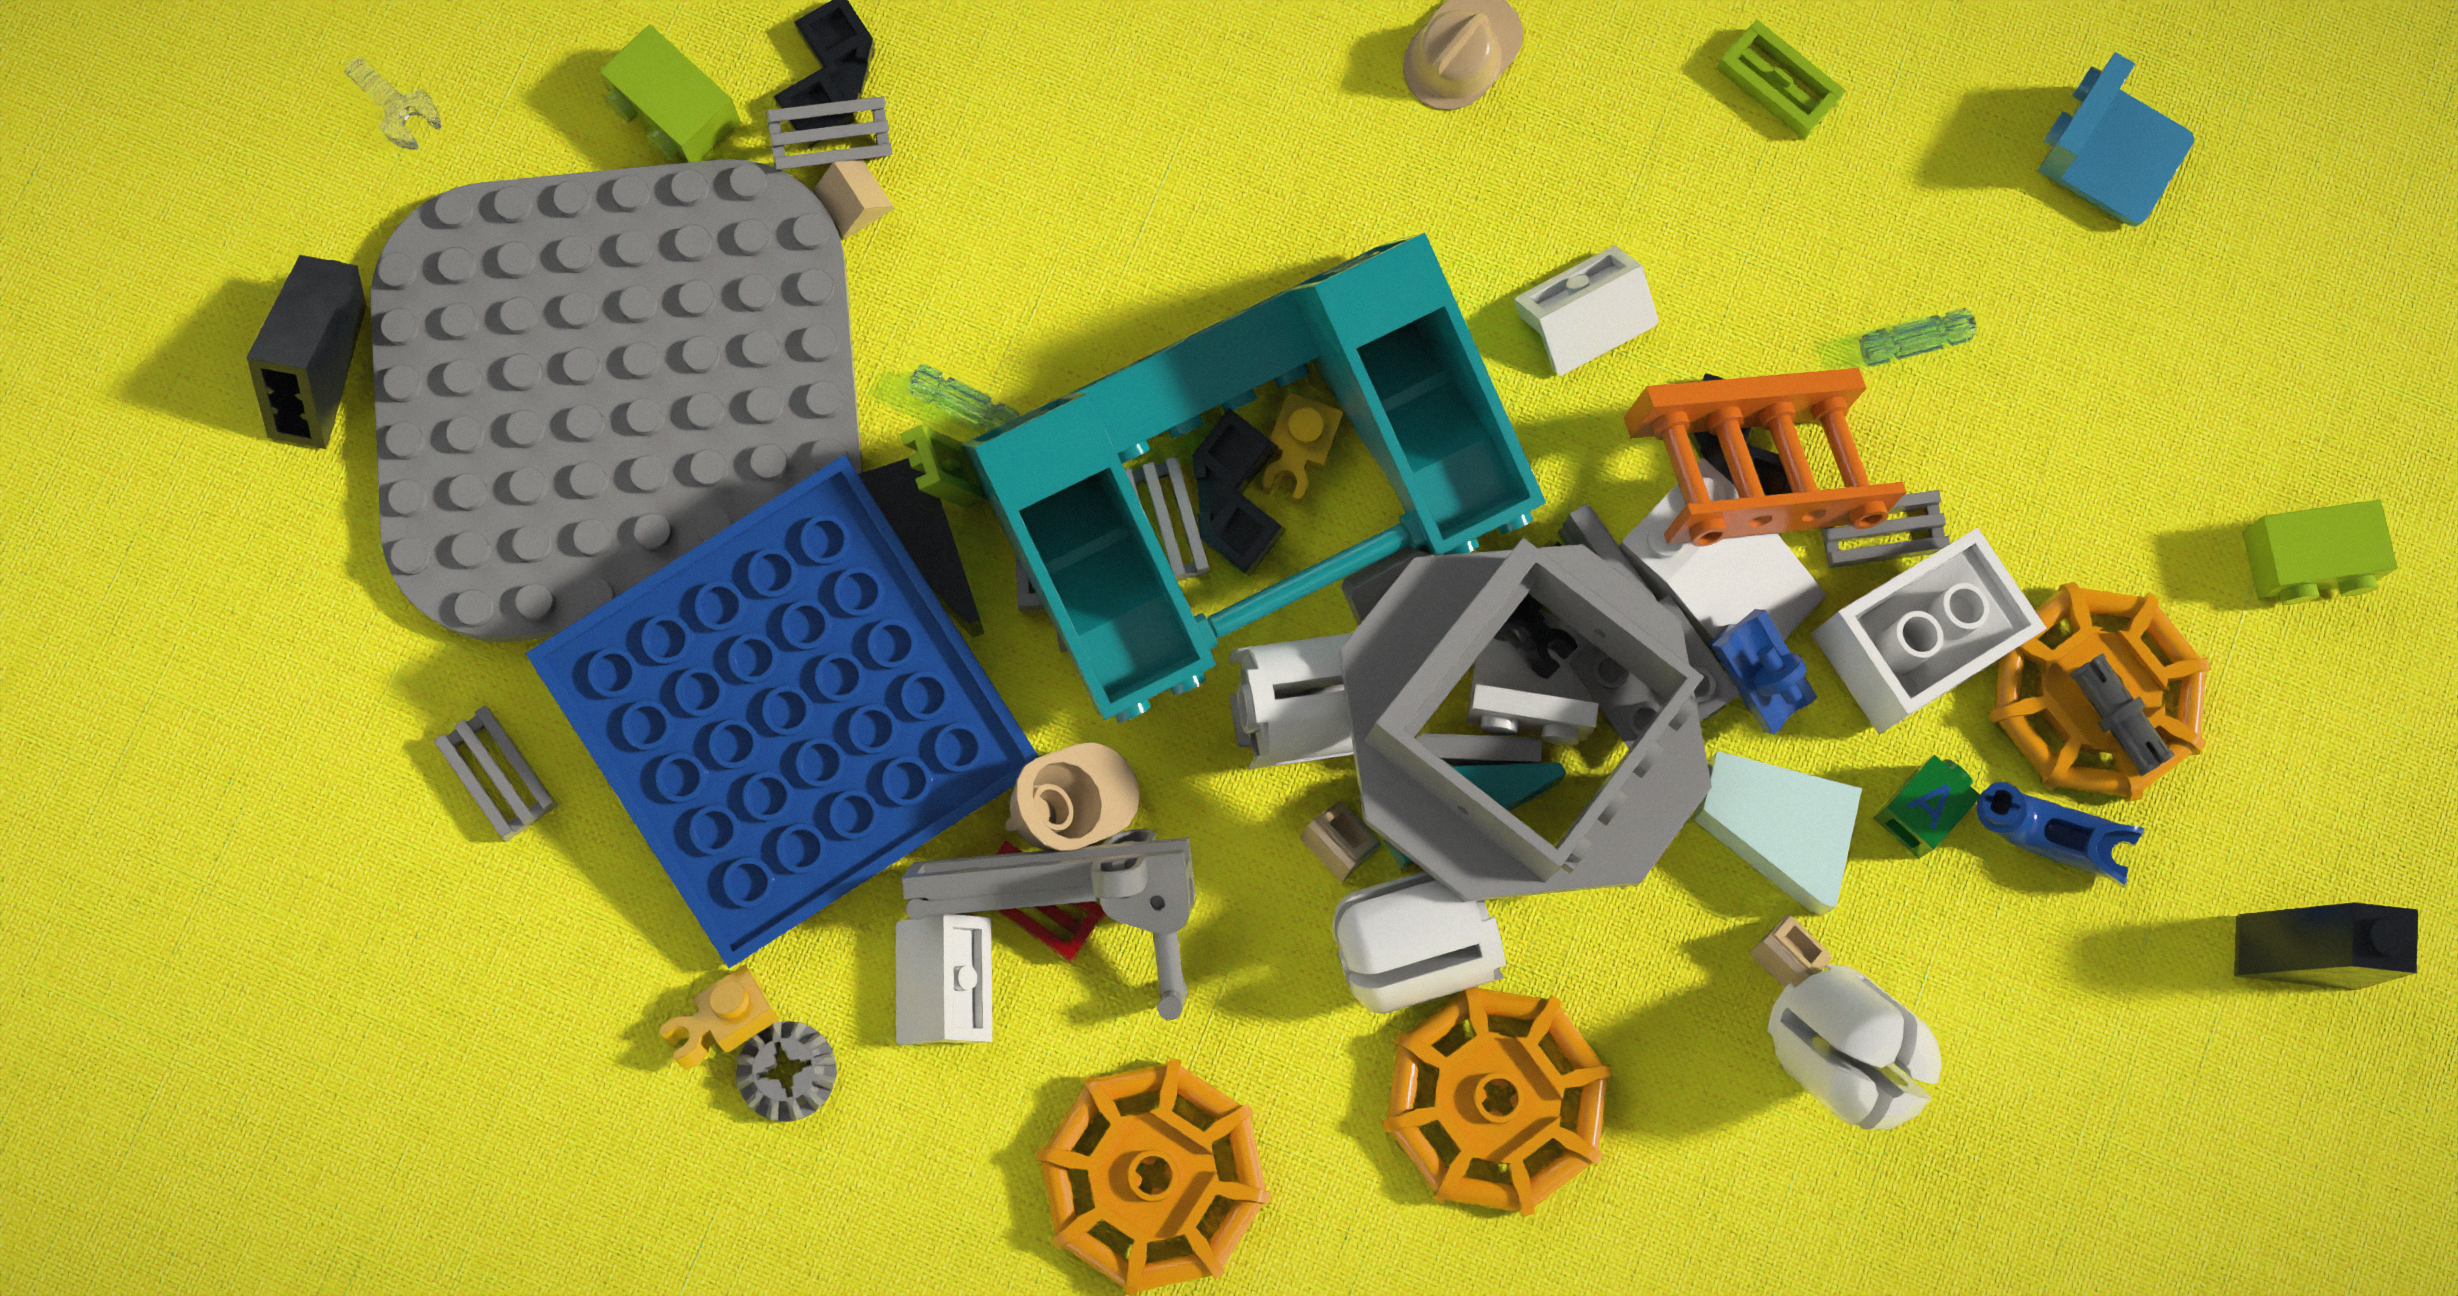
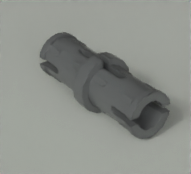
[2069,653,2175,777]

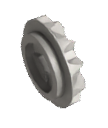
[736,1021,837,1122]

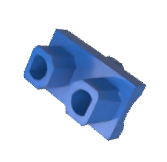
[1709,609,1818,735]

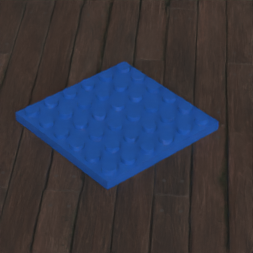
[525,454,1039,969]

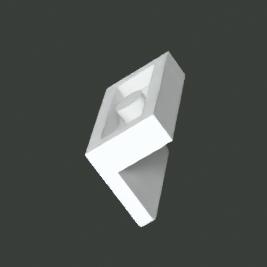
[1514,245,1659,375]
[895,914,992,1046]

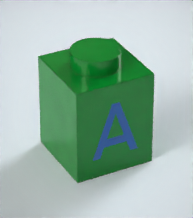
[1873,754,1980,859]

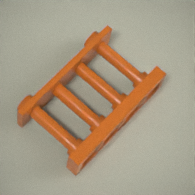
[1624,368,1907,547]

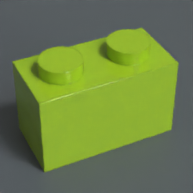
[599,24,741,163]
[2242,499,2398,605]

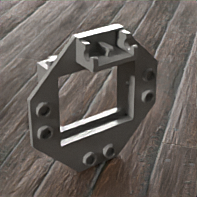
[1339,537,1712,902]

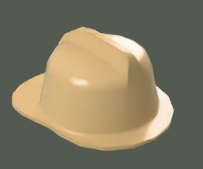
[1403,0,1523,110]
[1005,742,1140,852]

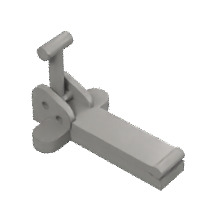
[902,829,1195,1020]

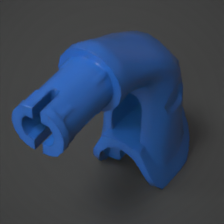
[1976,782,2144,888]

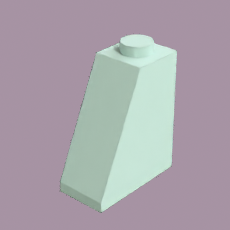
[1693,751,1862,916]

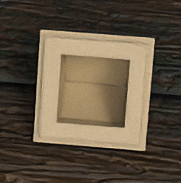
[813,160,894,239]
[1300,801,1382,882]
[1749,914,1832,988]

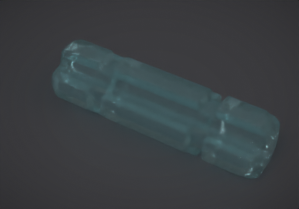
[1859,308,1977,367]
[908,364,1020,432]

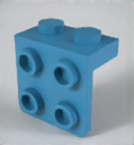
[2037,52,2194,227]

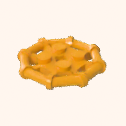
[1989,582,2212,802]
[1382,987,1613,1217]
[1036,1058,1271,1296]

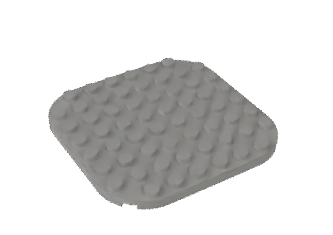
[371,159,863,642]

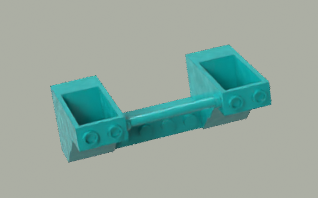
[961,233,1546,723]

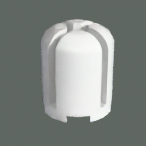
[1229,633,1354,769]
[1332,871,1506,1014]
[1767,964,1942,1131]

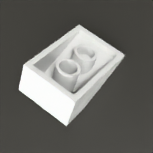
[1619,458,1827,651]
[1811,528,2047,735]

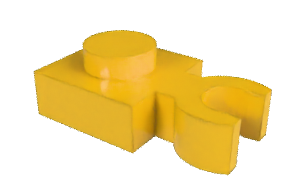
[1262,391,1344,505]
[659,964,779,1070]

